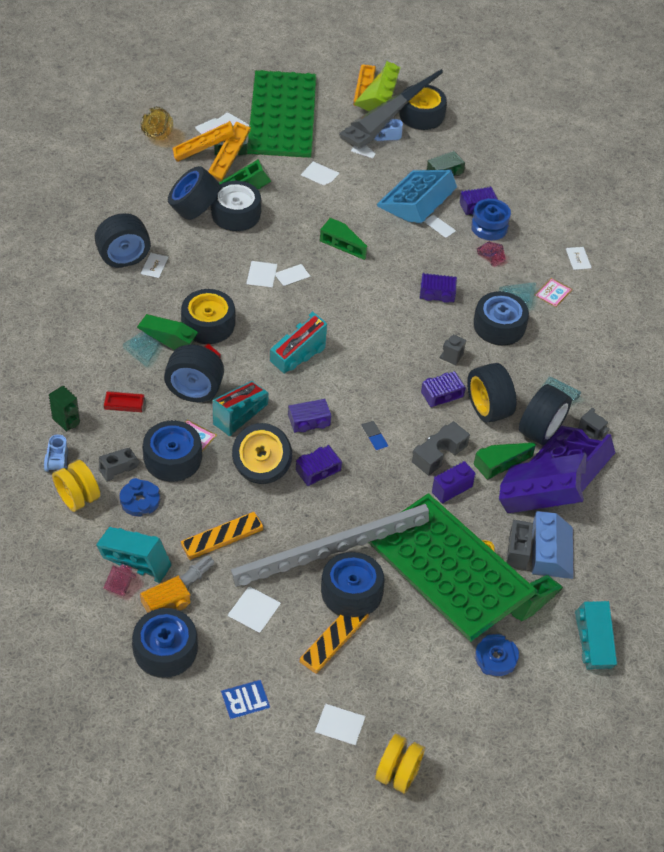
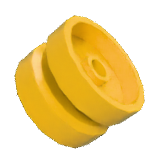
[52,460,100,512]
[375,733,425,794]

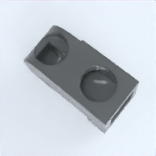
[98,448,139,482]

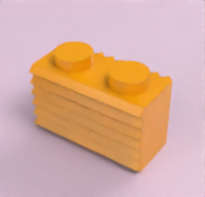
[140,575,190,613]

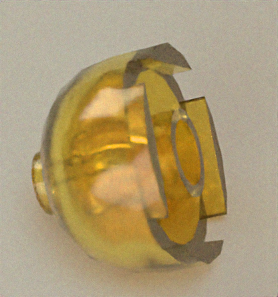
[140,106,174,140]

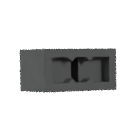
[506,519,533,570]

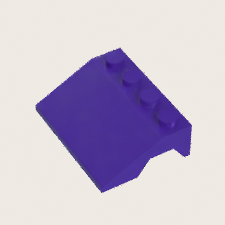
[530,426,615,492]
[499,453,587,513]

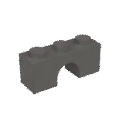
[412,421,470,476]

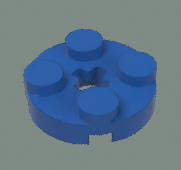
[119,478,160,516]
[475,634,519,676]

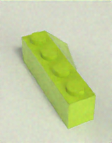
[354,61,401,112]

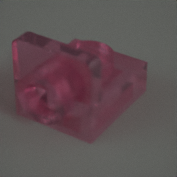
[477,241,506,267]
[103,564,136,597]

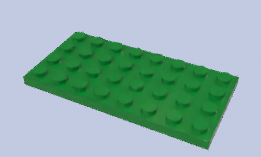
[247,70,316,158]
[368,493,536,642]

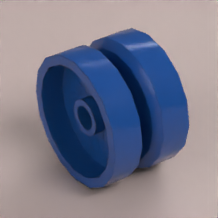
[471,199,511,241]

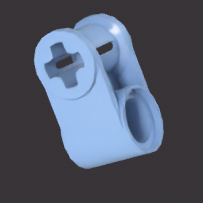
[374,119,403,141]
[44,434,68,472]

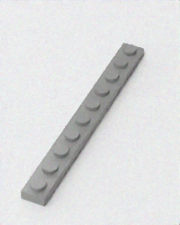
[231,504,429,587]

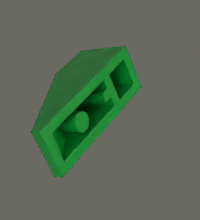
[219,159,272,189]
[320,218,367,260]
[137,314,198,350]
[473,443,536,480]
[511,575,563,622]

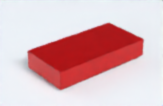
[104,391,145,413]

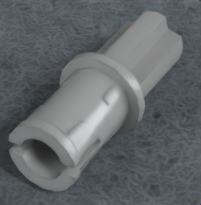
[180,555,214,588]

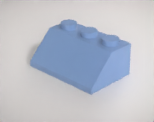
[532,511,573,579]

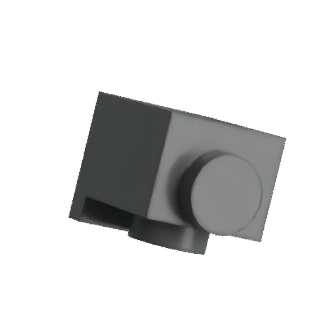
[440,334,466,366]
[578,408,610,440]

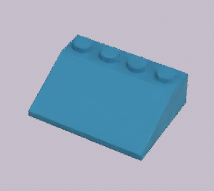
[377,170,457,223]

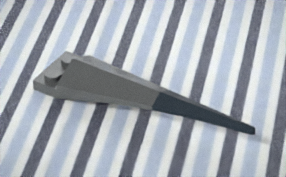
[339,69,443,149]

